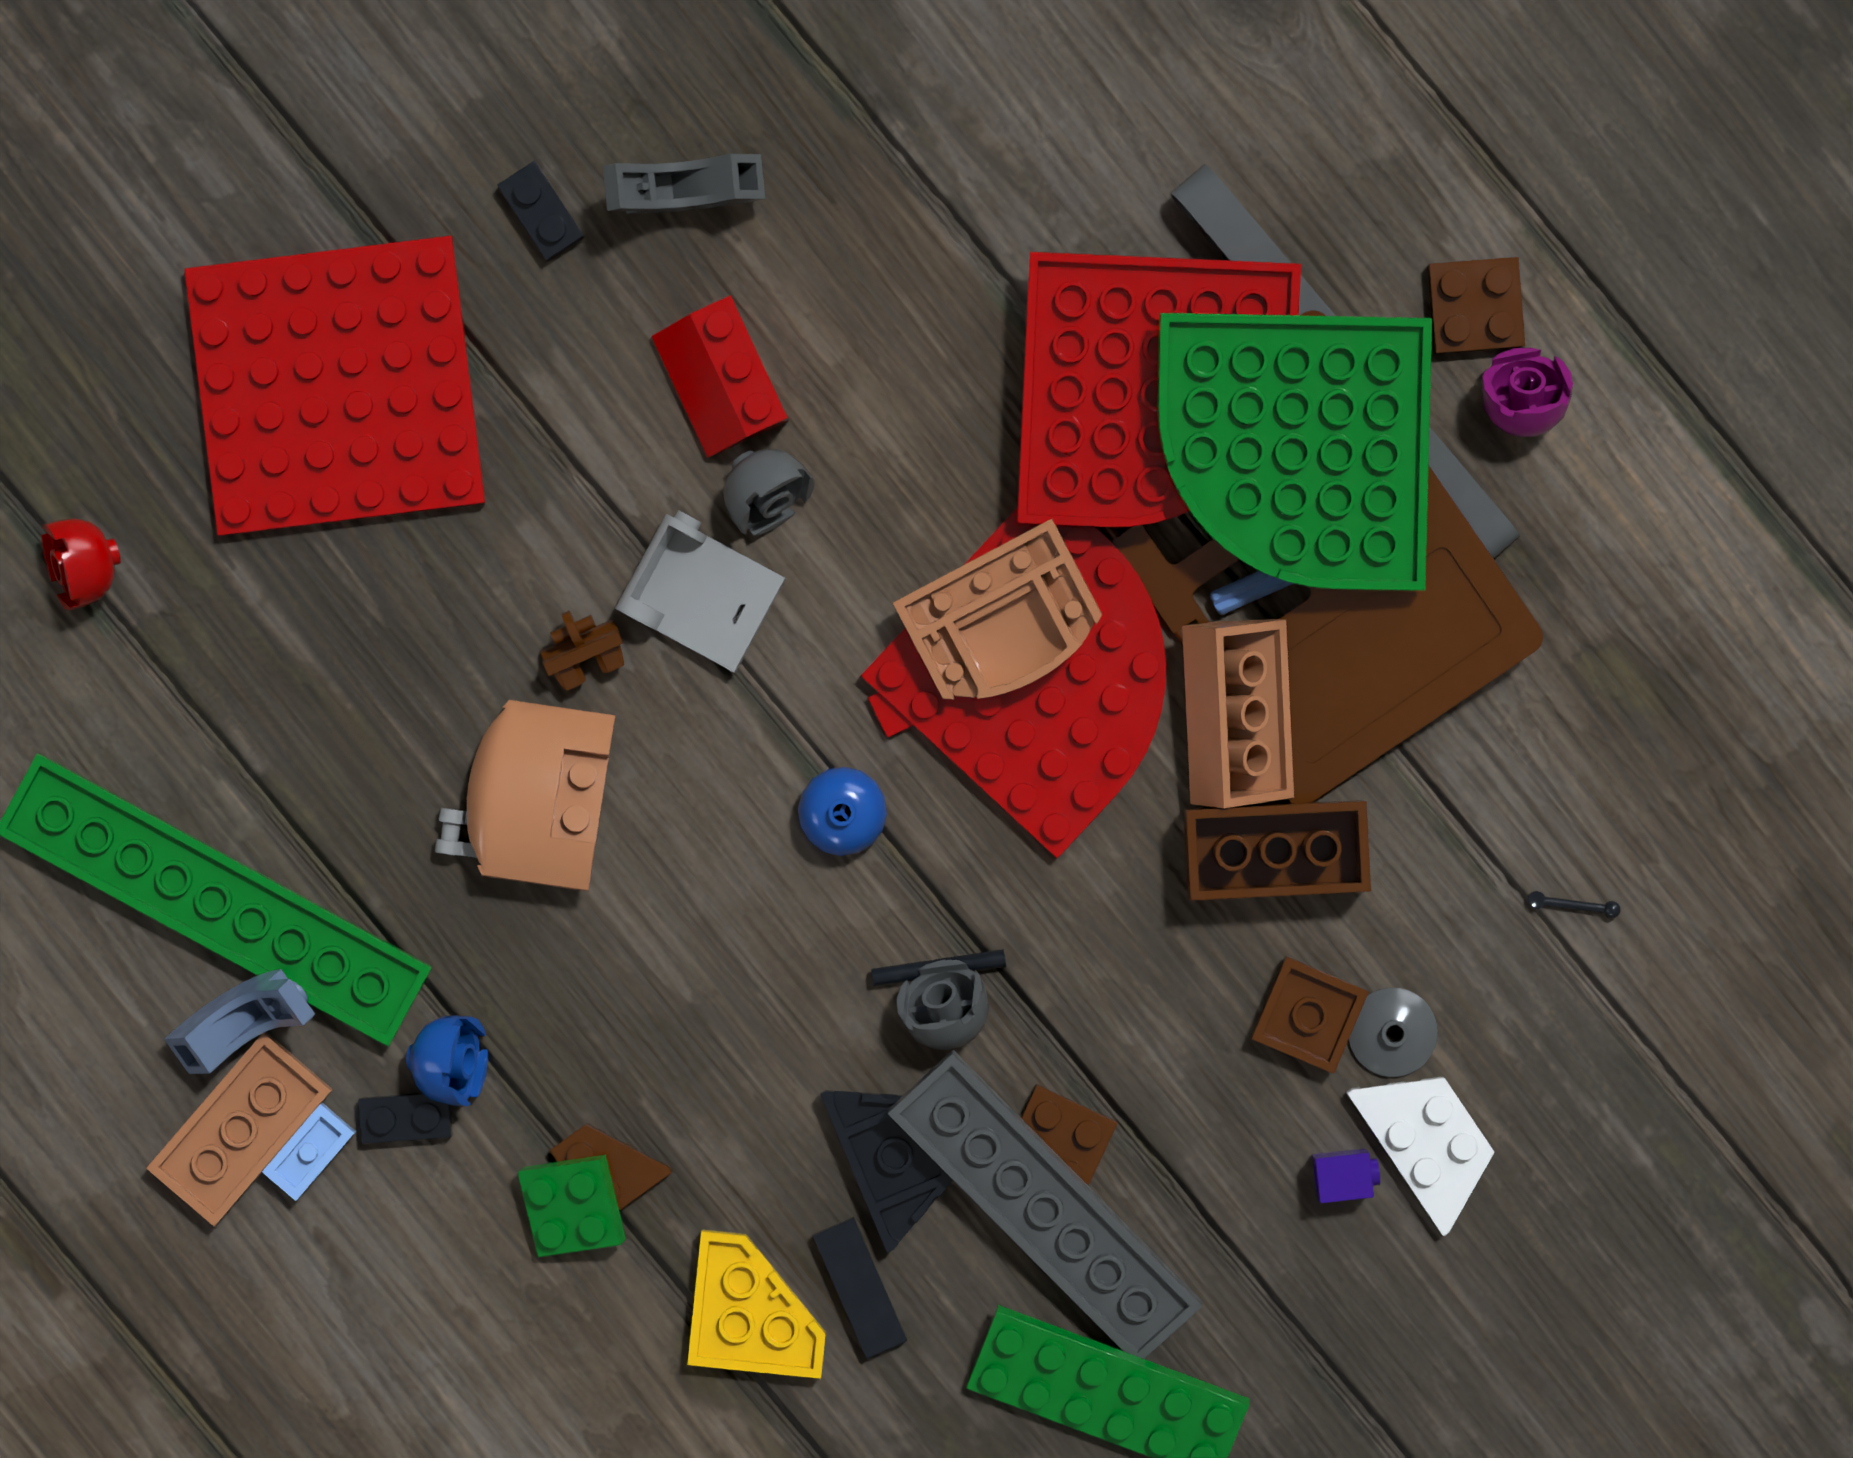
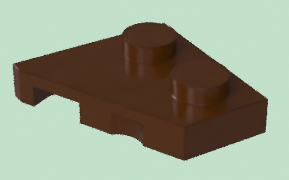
[550,1123,673,1210]

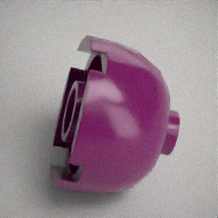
[1481,348,1573,437]

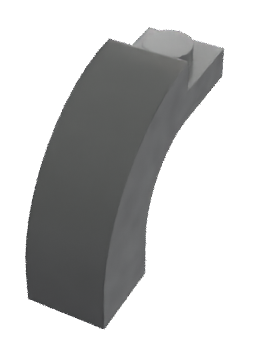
[603,154,766,214]

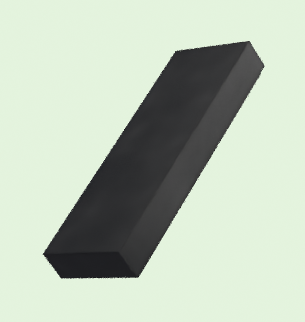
[813,1217,907,1359]

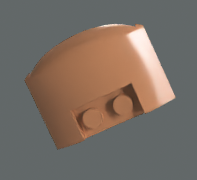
[893,519,1103,699]
[467,700,615,892]

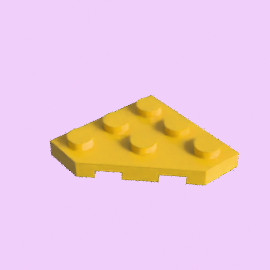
[687,1230,826,1379]

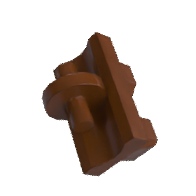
[540,610,624,691]

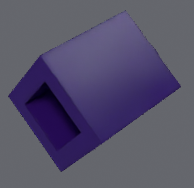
[1312,1149,1380,1203]

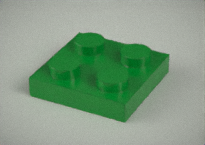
[518,1154,626,1257]

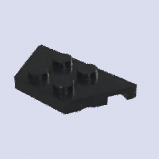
[820,1090,953,1253]

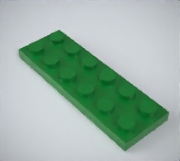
[966,1305,1250,1458]

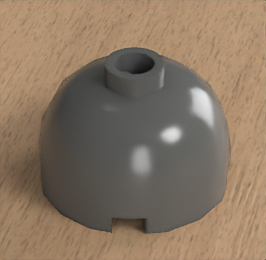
[723,449,815,536]
[896,960,989,1050]

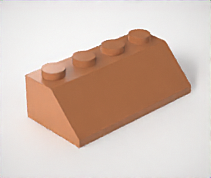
[1182,619,1294,808]

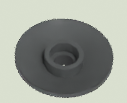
[1349,987,1438,1077]

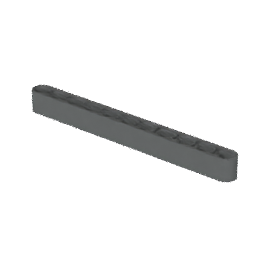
[1170,164,1520,558]

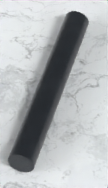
[871,949,1006,986]

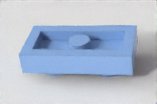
[262,1103,356,1201]

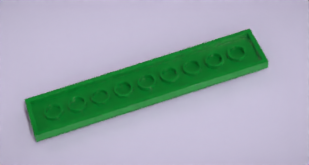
[0,753,433,1047]

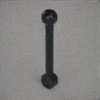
[1527,891,1621,919]

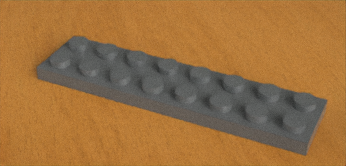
[888,1050,1202,1359]

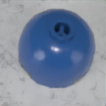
[798,767,887,856]
[406,1016,488,1106]

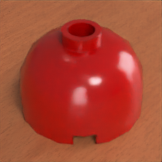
[41,518,121,611]

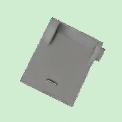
[615,510,786,673]

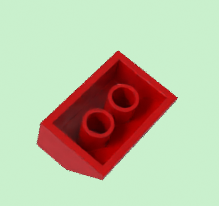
[651,295,789,458]

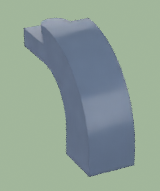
[164,969,315,1074]

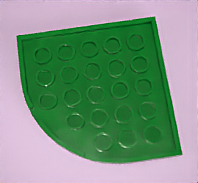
[1157,313,1432,590]

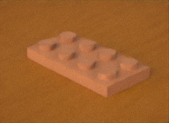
[146,1032,333,1226]

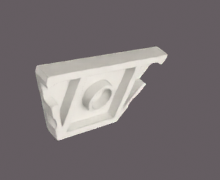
[1346,1077,1494,1236]

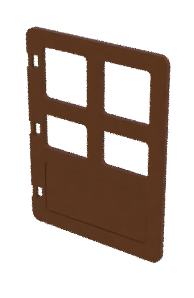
[1101,310,1543,803]

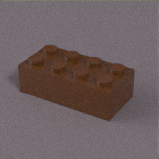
[1183,800,1371,901]

